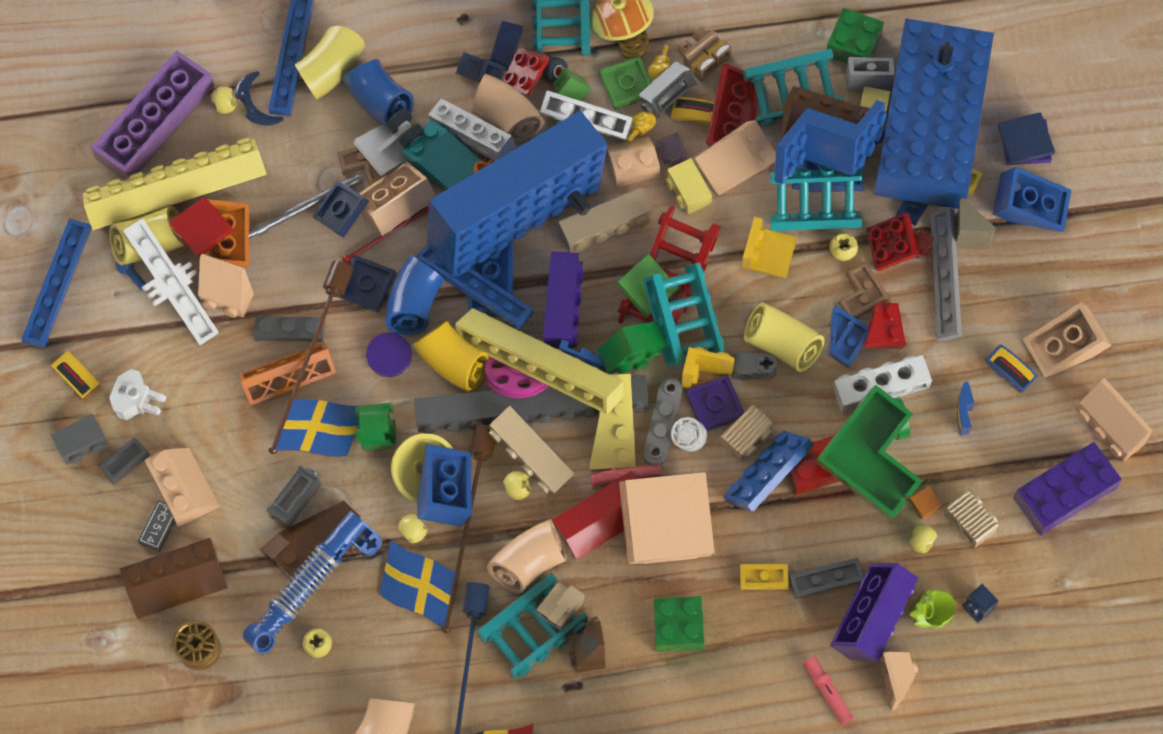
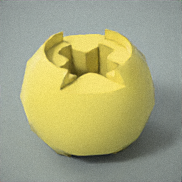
[211,87,237,114]
[829,232,858,261]
[503,471,532,500]
[398,514,427,543]
[908,524,938,553]
[302,628,332,658]

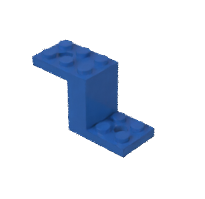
[774,100,887,184]

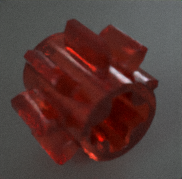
[913,229,934,259]

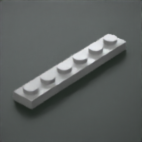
[930,207,962,342]

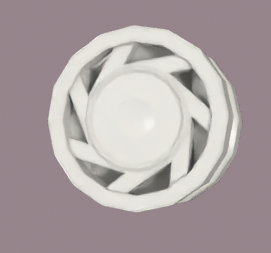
[671,417,707,452]

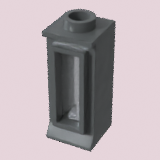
[638,61,697,118]
[267,466,321,528]

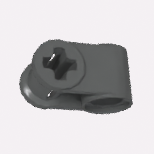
[733,352,777,380]

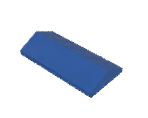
[468,239,514,317]

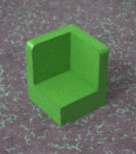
[552,67,591,101]

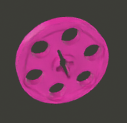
[485,356,549,398]

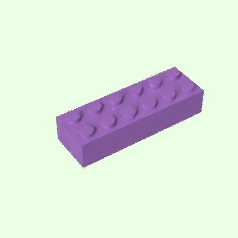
[91,50,215,180]

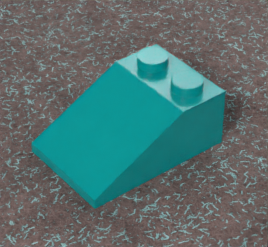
[402,120,481,190]

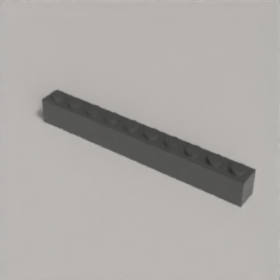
[414,375,648,434]

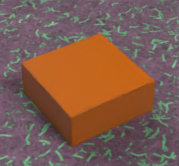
[909,486,942,519]

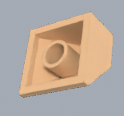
[879,652,918,710]

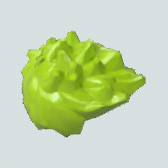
[908,588,956,628]

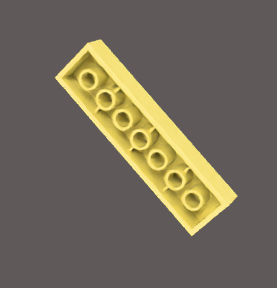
[83,138,267,230]

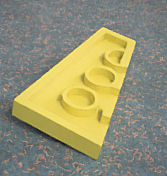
[589,374,636,470]

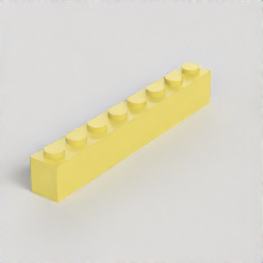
[456,308,623,414]

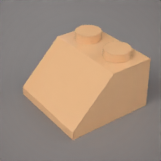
[606,136,660,187]

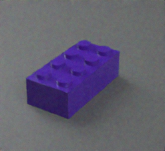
[543,251,584,350]
[1013,442,1122,536]
[830,563,918,662]

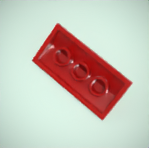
[706,63,759,147]
[552,471,637,560]

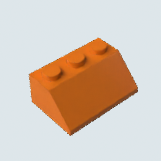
[198,199,249,272]

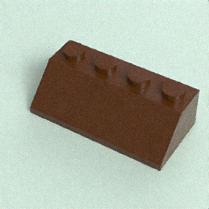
[783,86,870,159]
[119,538,228,619]

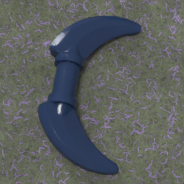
[235,71,284,126]

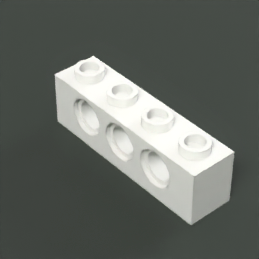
[540,91,633,141]
[428,99,516,161]
[833,355,932,413]

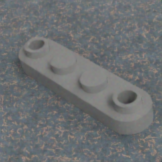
[644,378,682,466]

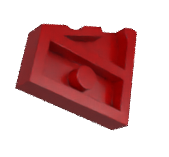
[863,302,906,349]

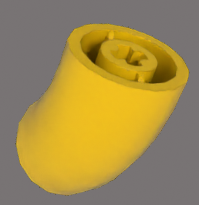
[411,321,489,393]

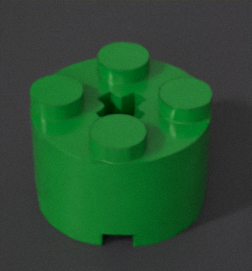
[355,403,396,451]

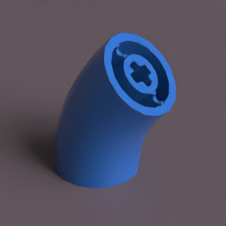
[342,59,414,126]
[386,255,445,335]

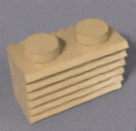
[720,405,773,461]
[944,490,998,548]

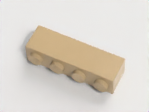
[559,188,652,253]
[488,406,574,495]

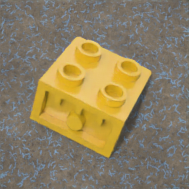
[742,217,797,279]
[682,347,735,390]

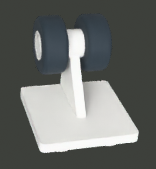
[353,109,424,176]

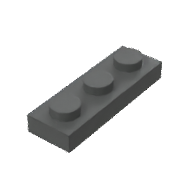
[254,316,325,342]
[789,558,864,599]

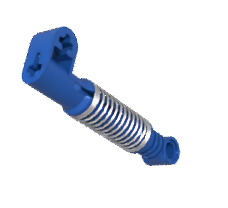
[243,511,382,654]

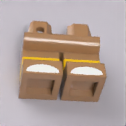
[678,27,732,82]

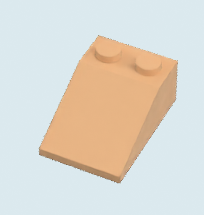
[694,120,776,196]
[198,254,254,318]
[1023,302,1111,378]

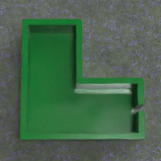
[815,385,922,520]

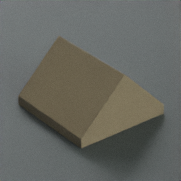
[955,198,996,249]

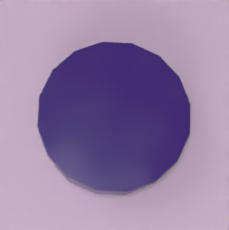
[366,332,412,378]

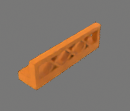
[238,342,336,406]

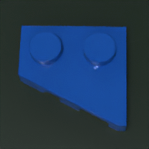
[828,305,869,368]
[559,340,606,373]

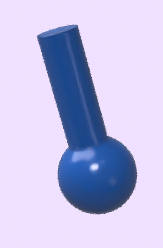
[116,262,147,291]

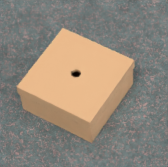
[619,472,715,565]

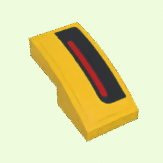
[671,97,715,126]
[50,351,100,399]

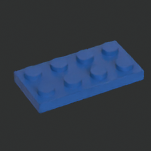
[723,431,814,512]

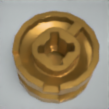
[618,30,648,59]

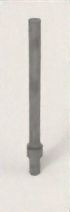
[249,174,363,239]

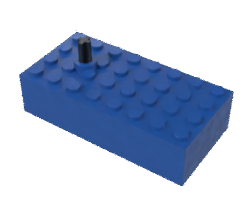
[874,18,994,209]
[427,110,608,277]

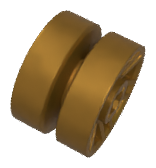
[173,621,221,671]

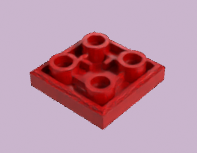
[169,196,234,258]
[866,212,919,271]

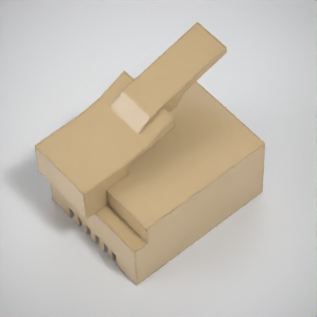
[537,582,585,631]

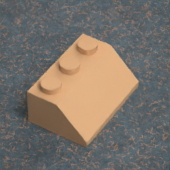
[359,161,436,236]
[1076,378,1152,462]
[145,448,220,528]

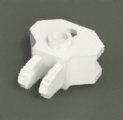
[109,369,166,421]

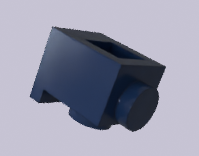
[962,583,999,623]

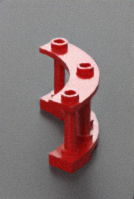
[617,205,721,324]

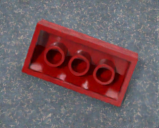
[788,435,840,495]

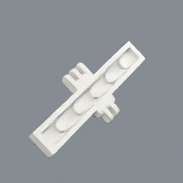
[123,218,219,345]

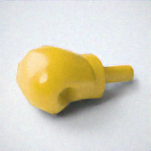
[648,45,672,80]
[626,111,656,143]

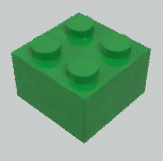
[826,8,884,64]
[597,321,667,374]
[654,596,705,652]

